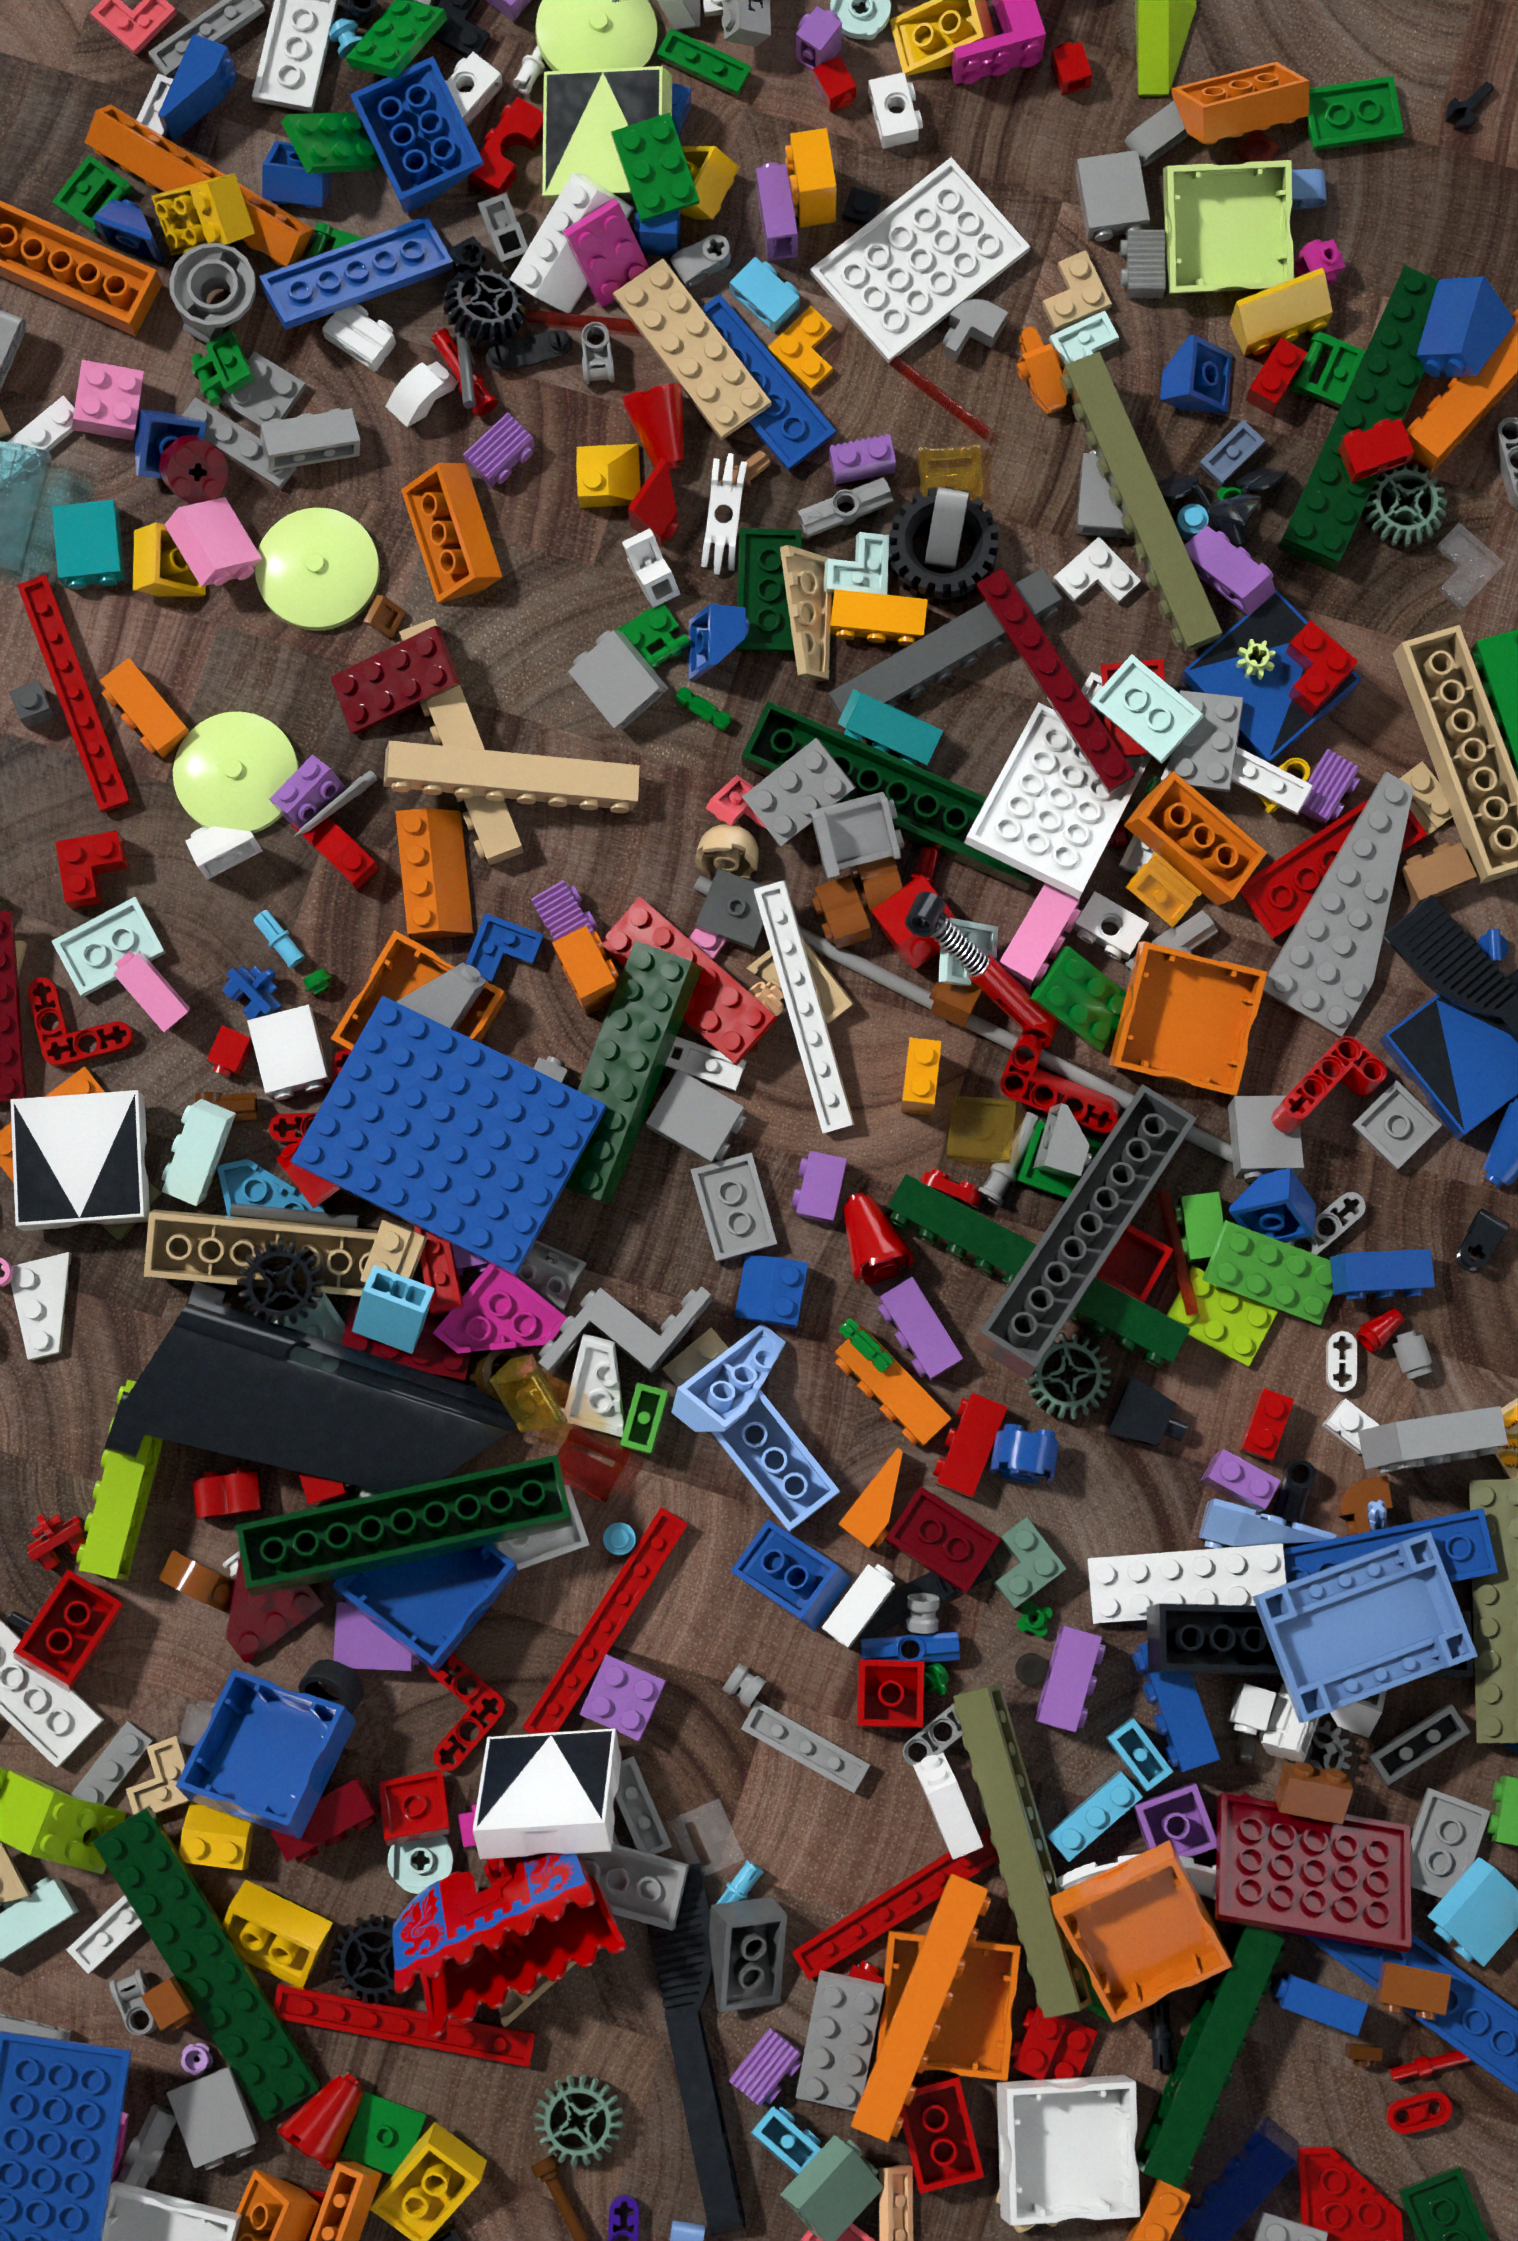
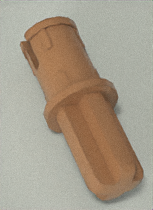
[718,451,771,486]

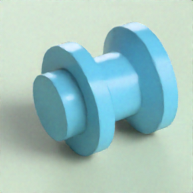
[329,18,363,59]
[1175,504,1209,541]
[603,1523,637,1556]

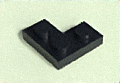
[431,0,491,58]

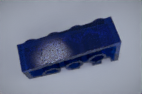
[1180,2116,1299,2241]

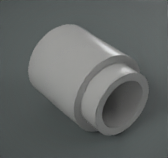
[1392,1330,1433,1380]

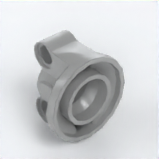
[169,243,256,344]

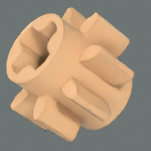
[749,981,784,1016]

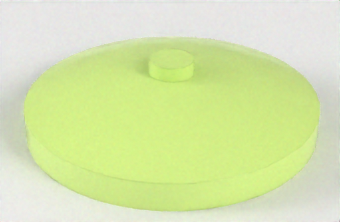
[535,0,657,71]
[255,508,380,631]
[173,712,299,834]

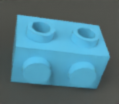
[749,2107,821,2176]

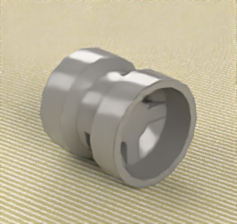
[906,1593,940,1634]
[722,1663,766,1708]

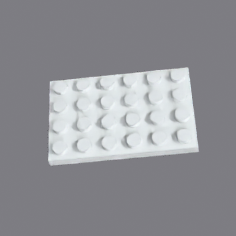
[810,157,1030,364]
[964,702,1151,899]

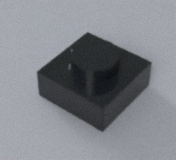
[842,187,881,226]

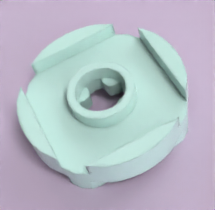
[830,0,891,40]
[388,1835,454,1894]

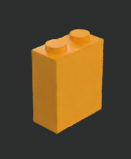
[901,1038,941,1116]

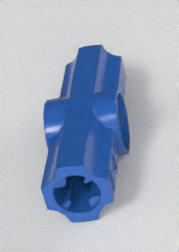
[861,1632,960,1663]

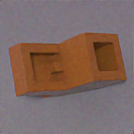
[1337,1476,1393,1536]
[158,1550,234,1612]

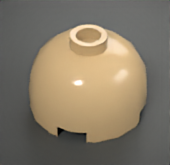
[695,823,759,880]

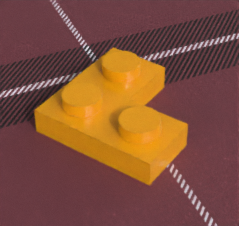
[767,306,833,392]

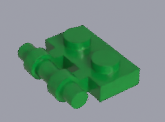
[191,329,256,406]
[615,603,691,671]

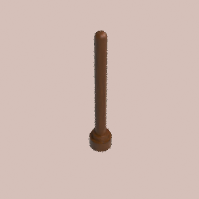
[531,2154,589,2241]

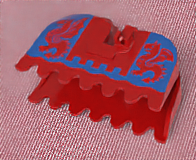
[392,1853,627,2038]

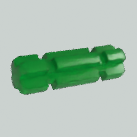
[675,687,732,731]
[839,1318,894,1372]

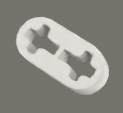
[1326,1331,1357,1393]

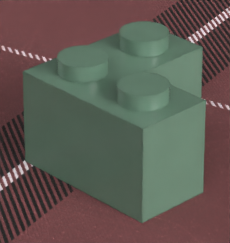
[993,1517,1066,1609]

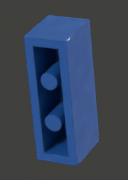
[1330,1249,1435,1300]

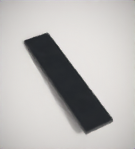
[859,1565,992,1639]

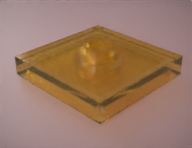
[946,1095,1018,1163]

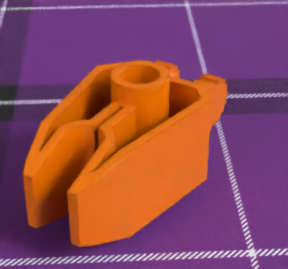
[1016,326,1066,414]

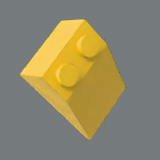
[889,0,995,76]
[370,2122,487,2241]

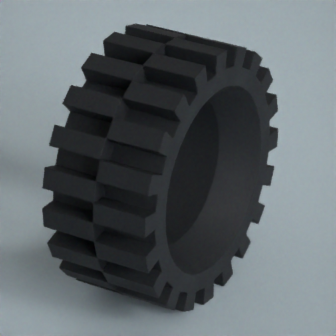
[889,486,999,605]

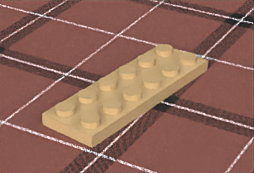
[613,259,771,441]

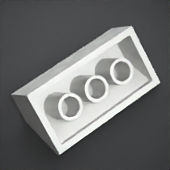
[510,173,633,314]

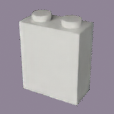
[247,1004,331,1100]
[822,1564,895,1649]
[913,1753,983,1860]

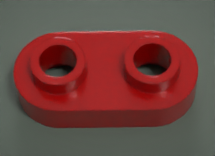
[920,1169,982,1209]
[1385,2090,1452,2134]

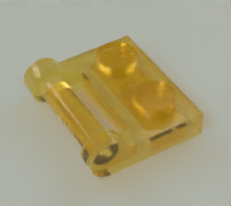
[918,443,983,500]

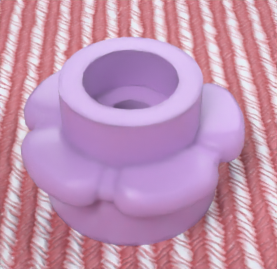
[181,2043,213,2076]

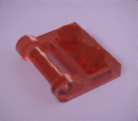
[558,1424,632,1503]

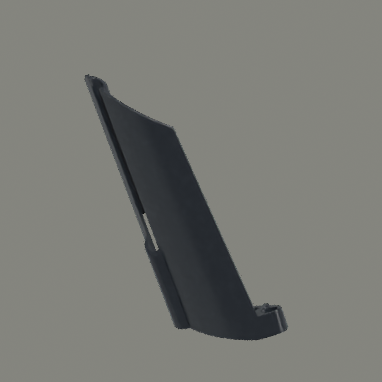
[104,1281,534,1492]

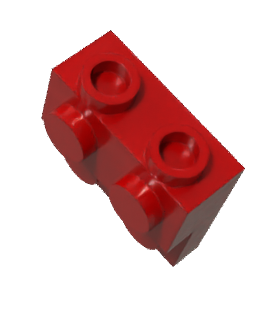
[1010,2003,1098,2080]

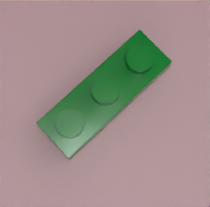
[657,28,752,97]

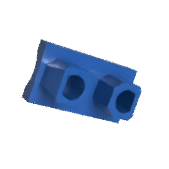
[222,966,283,1020]

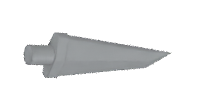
[294,770,377,837]

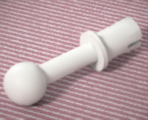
[513,45,545,94]

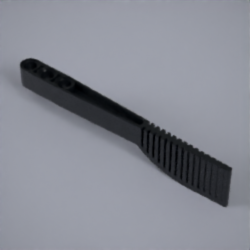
[1383,895,1518,1043]
[646,1863,746,2236]

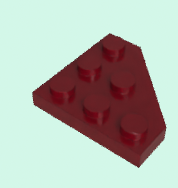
[225,1550,324,1664]

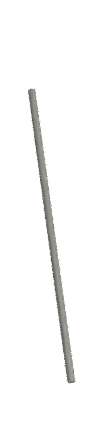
[694,875,1233,1163]

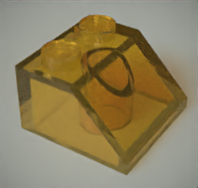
[490,1354,568,1433]

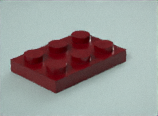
[884,1486,1001,1595]

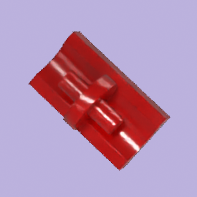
[27,1513,86,1571]

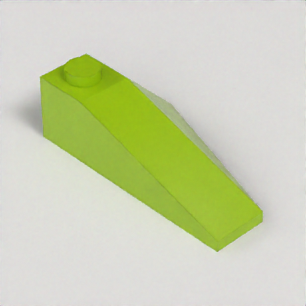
[1135,0,1196,97]

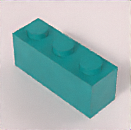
[838,689,943,766]

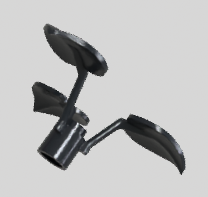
[1157,468,1289,546]

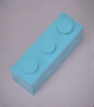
[1045,1771,1143,1862]

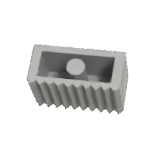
[1120,230,1166,299]

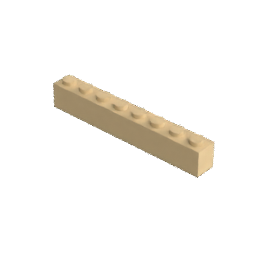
[397,618,524,866]
[383,741,640,813]

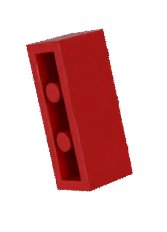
[932,1393,1008,1498]

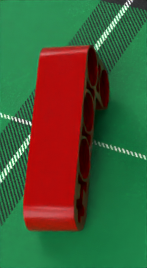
[1000,1034,1121,1133]
[1271,1036,1387,1133]

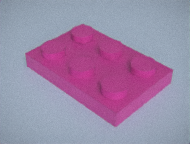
[562,199,650,308]

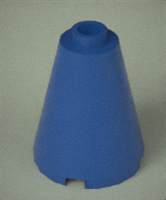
[1483,1097,1518,1187]

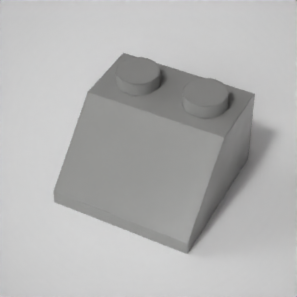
[1033,1103,1092,1179]

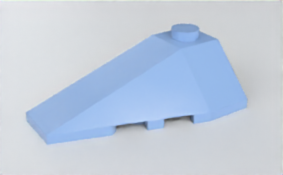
[671,1323,786,1432]
[1198,1498,1337,1549]

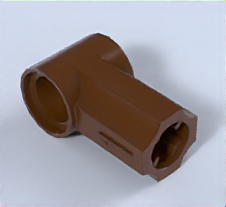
[194,1092,259,1122]

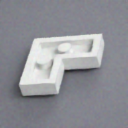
[1053,537,1141,604]

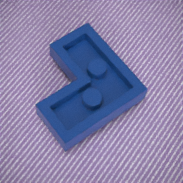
[465,913,544,984]

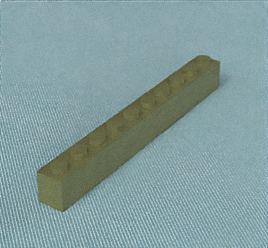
[1060,351,1222,654]
[953,1682,1092,2018]

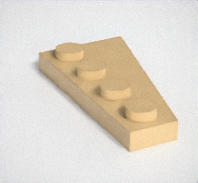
[780,545,832,682]

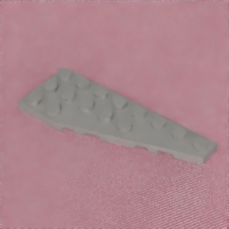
[1263,772,1414,1038]

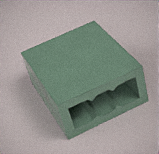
[780,2135,884,2241]

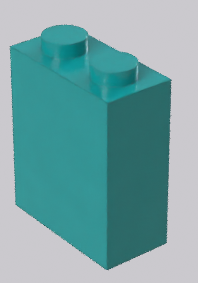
[52,499,125,590]

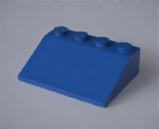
[350,56,484,214]

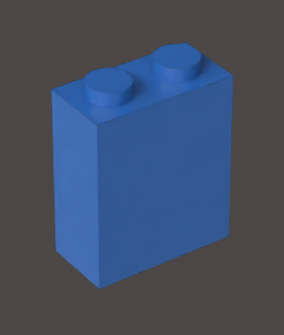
[1272,1971,1368,2036]

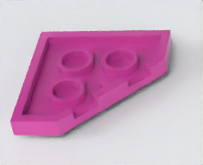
[433,1263,567,1353]

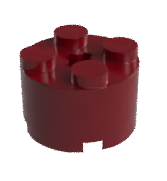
[159,435,228,503]

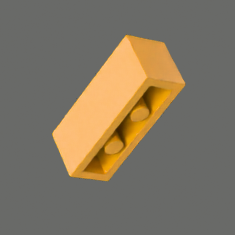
[830,589,928,647]

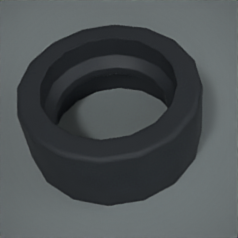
[298,1659,364,1715]

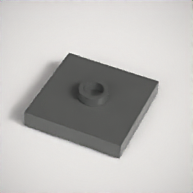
[695,869,764,950]

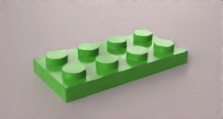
[1202,1220,1333,1325]

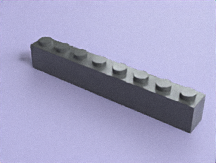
[828,568,1062,729]

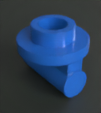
[1476,929,1508,964]

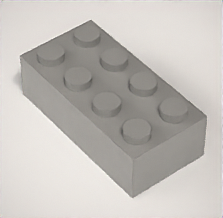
[1358,1406,1508,1474]

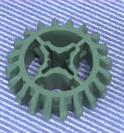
[1363,464,1447,547]
[1025,1333,1111,1420]
[534,2074,623,2166]

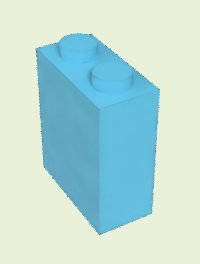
[352,1265,435,1354]
[1427,1857,1518,1967]

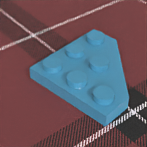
[217,1159,329,1226]

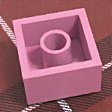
[72,360,144,441]

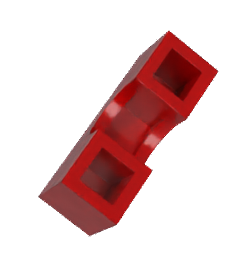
[469,97,543,197]

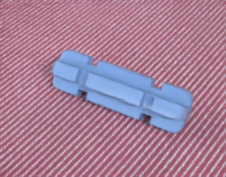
[1368,1499,1387,1531]

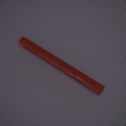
[527,309,640,333]
[888,356,991,439]
[1156,1189,1199,1316]

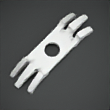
[701,453,747,575]

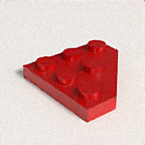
[1296,2146,1403,2241]

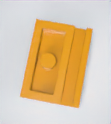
[1125,852,1202,927]

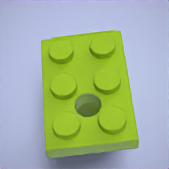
[0,1766,127,1875]

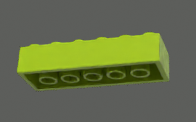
[76,1380,164,1581]

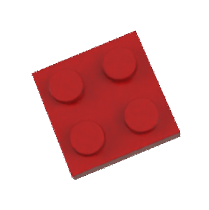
[378,1770,451,1846]

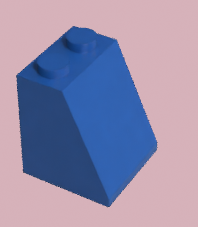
[1417,276,1516,378]

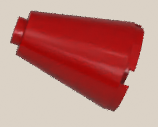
[622,383,684,471]
[843,1193,915,1285]
[277,2073,364,2171]

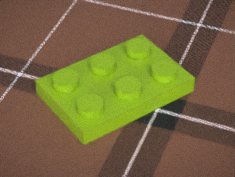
[1166,1266,1278,1368]

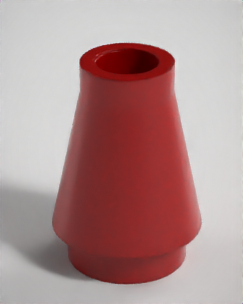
[1356,1307,1404,1353]

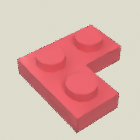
[90,0,177,56]
[706,775,767,829]

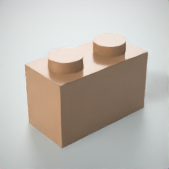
[1399,842,1477,907]

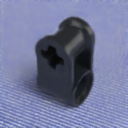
[1456,1208,1510,1272]

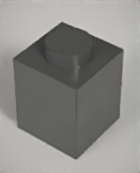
[9,680,56,729]

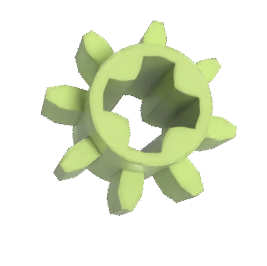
[1236,639,1276,680]

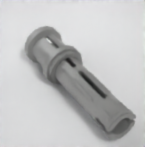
[977,1112,1045,1206]

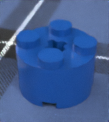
[990,1424,1059,1484]

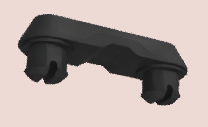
[486,329,573,371]

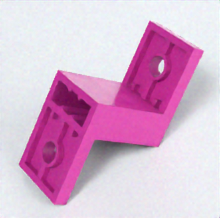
[952,0,1046,85]

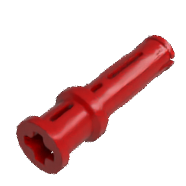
[431,328,498,417]

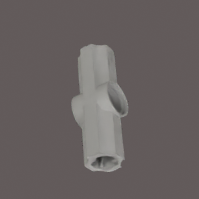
[797,477,894,538]
[1125,910,1218,975]
[116,2104,177,2189]

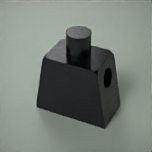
[1106,1376,1188,1447]

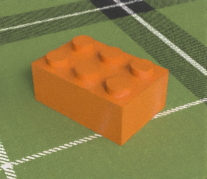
[552,925,620,1016]

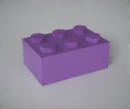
[1034,1626,1105,1733]

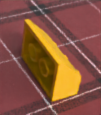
[1230,268,1333,356]
[223,1880,333,1988]

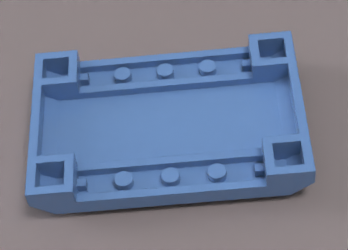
[1252,1531,1478,1723]

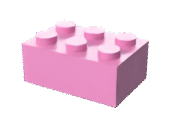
[999,883,1081,991]

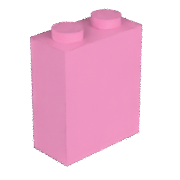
[164,497,262,587]
[114,950,190,1032]

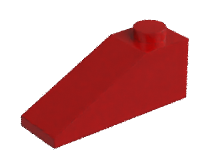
[291,817,379,891]

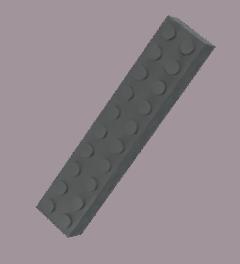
[973,1084,1197,1380]

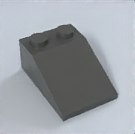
[709,1897,787,2013]

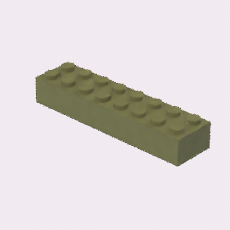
[1469,1479,1518,1743]

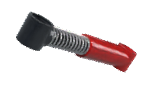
[905,892,1060,1048]

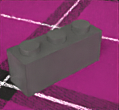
[1364,1704,1471,1785]

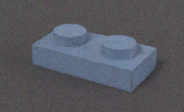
[1199,420,1265,486]

